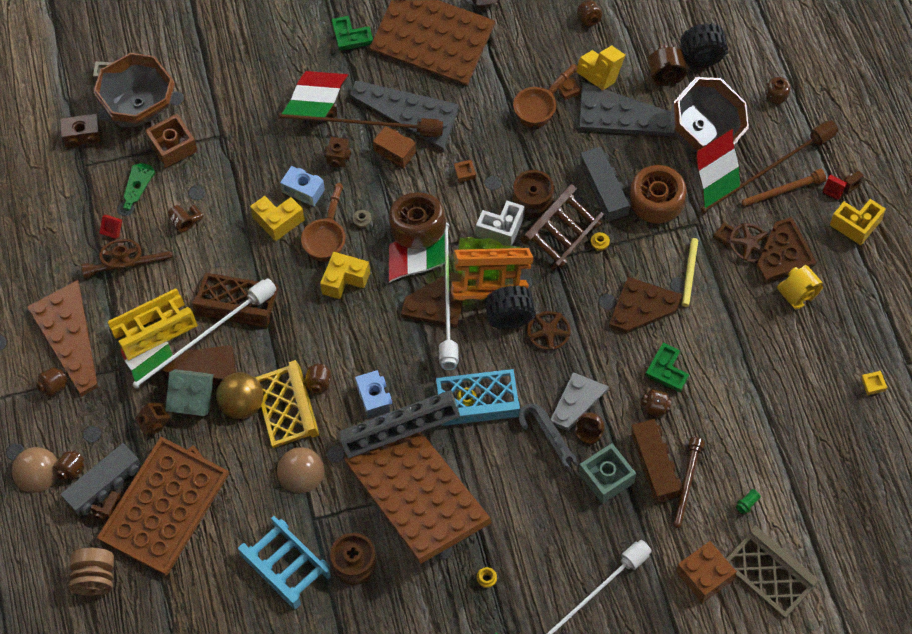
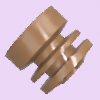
[69,548,114,596]

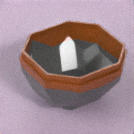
[93,53,175,128]
[671,77,749,154]

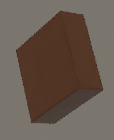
[713,222,740,248]

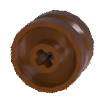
[513,170,554,218]
[330,533,377,585]

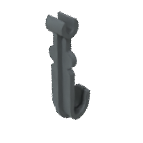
[519,404,578,472]

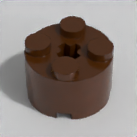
[647,45,687,86]

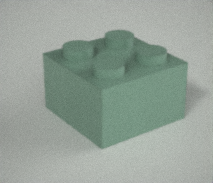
[166,369,213,416]
[579,443,636,504]

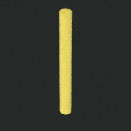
[682,238,698,307]

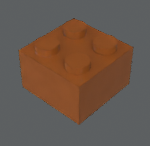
[145,114,197,168]
[676,541,737,604]

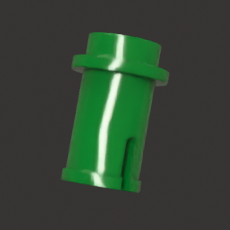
[736,489,761,514]

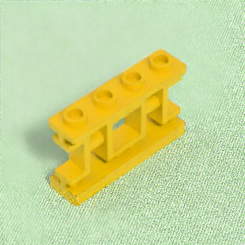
[108,289,198,360]

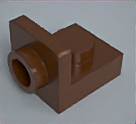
[91,491,121,521]

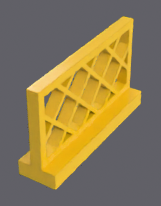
[255,360,319,448]

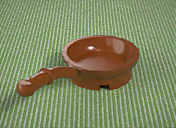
[513,64,578,127]
[301,183,346,262]

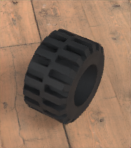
[680,23,728,68]
[484,286,536,329]

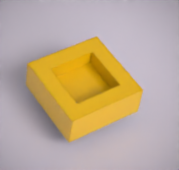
[861,371,887,395]

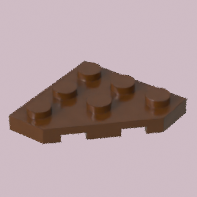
[756,217,817,283]
[401,272,469,328]
[609,277,682,333]

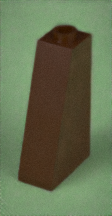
[160,345,236,386]

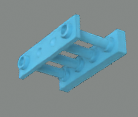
[238,516,331,610]

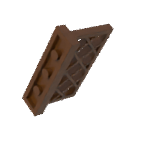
[192,272,279,328]

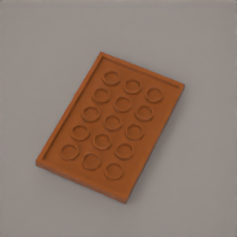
[370,0,495,86]
[97,437,230,576]

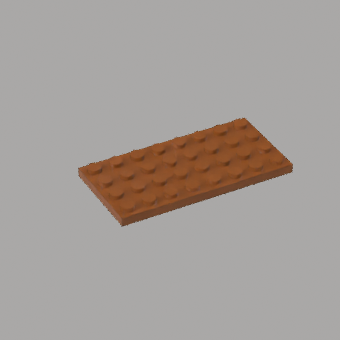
[344,432,492,564]

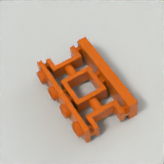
[450,248,533,300]

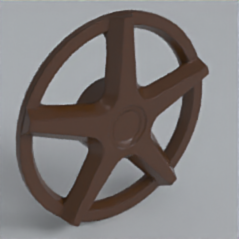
[730,223,769,262]
[99,239,142,269]
[527,311,571,350]

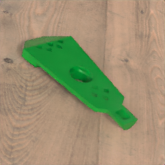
[123,163,155,210]

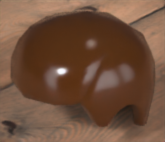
[575,412,605,444]

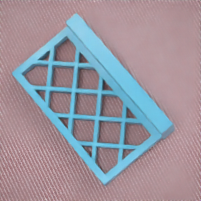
[436,369,520,426]

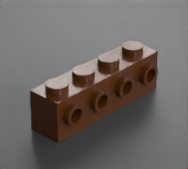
[631,419,682,504]

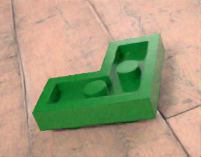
[332,16,373,51]
[645,342,690,393]

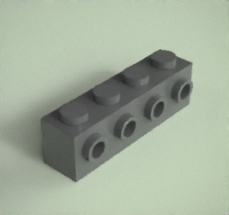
[580,147,631,222]
[60,443,142,518]

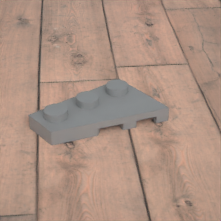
[551,372,609,431]

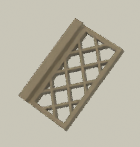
[726,525,819,619]

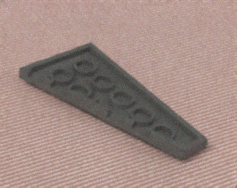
[350,81,459,152]
[579,82,677,137]

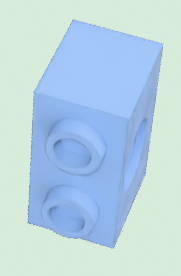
[280,166,325,207]
[355,370,392,419]

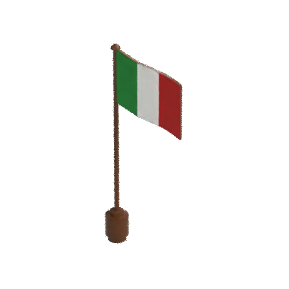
[278,71,443,138]
[696,120,838,213]

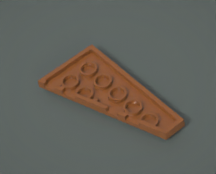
[28,280,98,397]

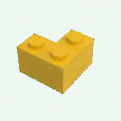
[576,45,626,90]
[250,196,304,241]
[830,199,886,245]
[320,252,370,299]

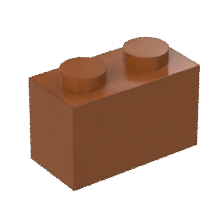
[373,126,416,168]

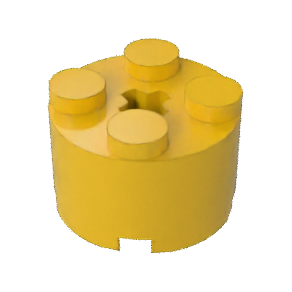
[777,265,823,309]

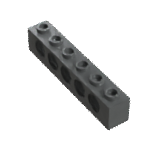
[340,390,460,458]

